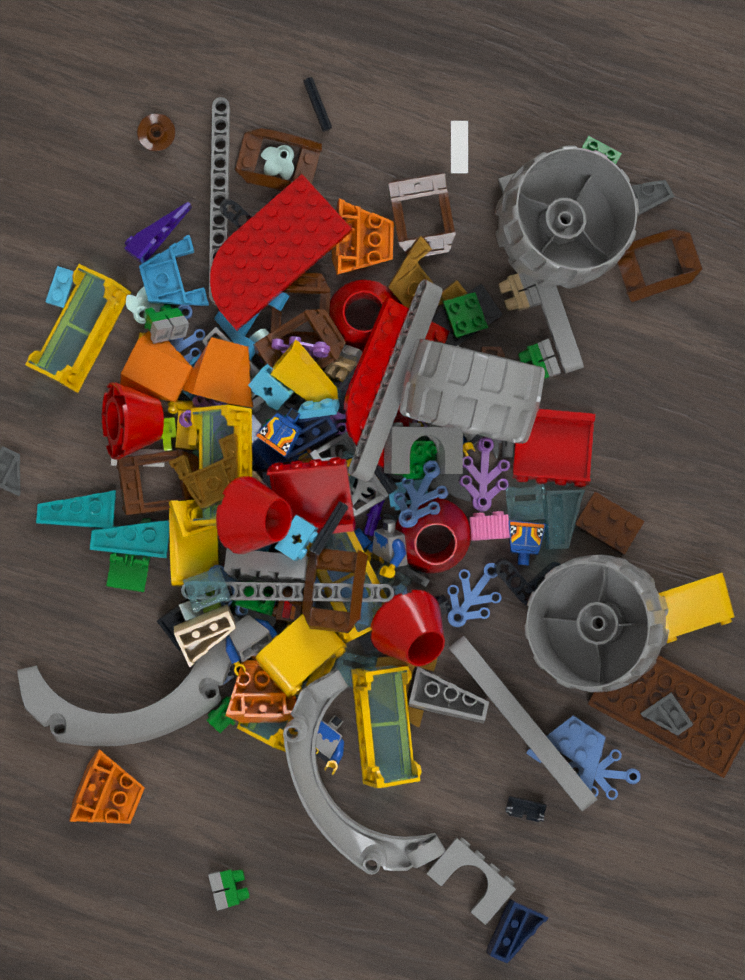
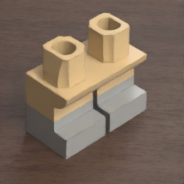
[498,273,541,311]
[324,344,363,382]

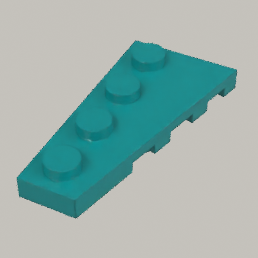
[36,490,116,528]
[90,520,170,558]

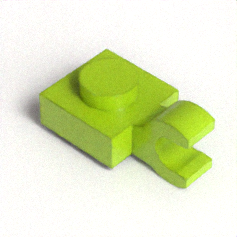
[161,418,177,452]

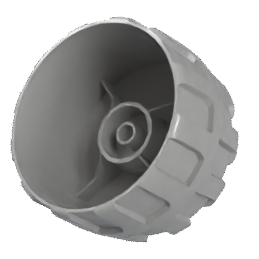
[495,145,639,289]
[400,338,545,444]
[524,555,669,692]

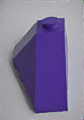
[124,202,192,264]

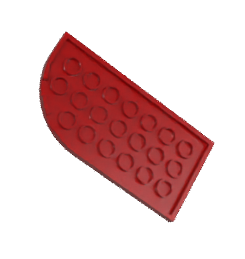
[210,174,353,331]
[344,298,450,468]

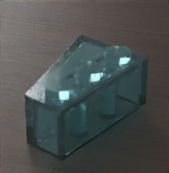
[543,490,585,550]

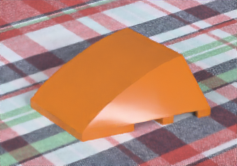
[332,198,394,275]
[120,331,193,402]
[183,337,253,408]
[225,660,296,723]
[69,749,145,824]

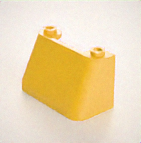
[169,508,219,586]
[659,573,735,643]
[256,607,347,698]

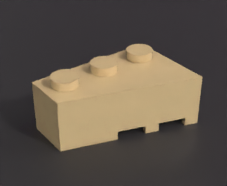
[174,604,236,668]

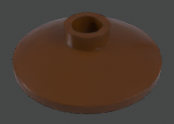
[137,113,175,151]

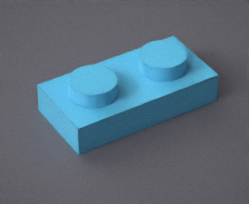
[46,266,74,308]
[298,398,340,419]

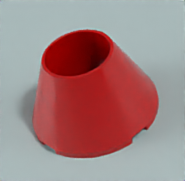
[329,280,399,352]
[102,382,164,460]
[216,476,292,554]
[395,497,471,573]
[370,590,445,666]

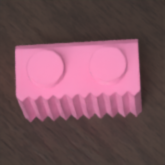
[469,511,510,541]

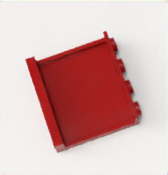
[512,409,595,487]
[267,457,356,537]

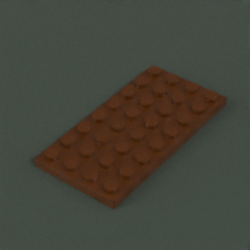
[587,655,745,778]

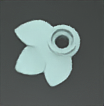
[261,145,294,180]
[126,287,164,324]

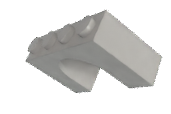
[384,423,463,474]
[426,837,516,925]

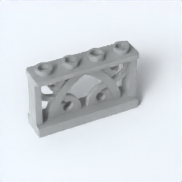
[305,432,388,517]

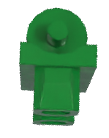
[207,696,236,733]

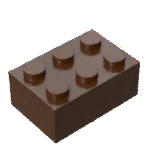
[573,492,645,555]

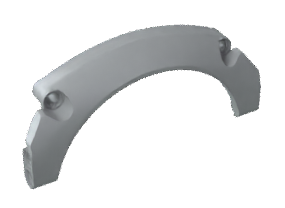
[17,635,232,746]
[283,669,446,875]

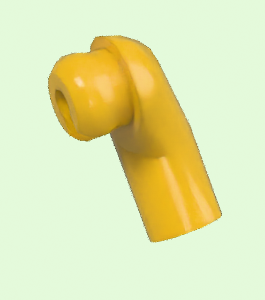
[168,400,195,414]

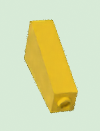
[270,339,338,402]

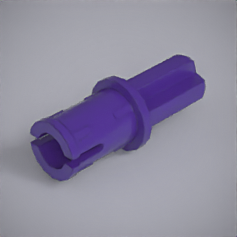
[364,497,385,536]

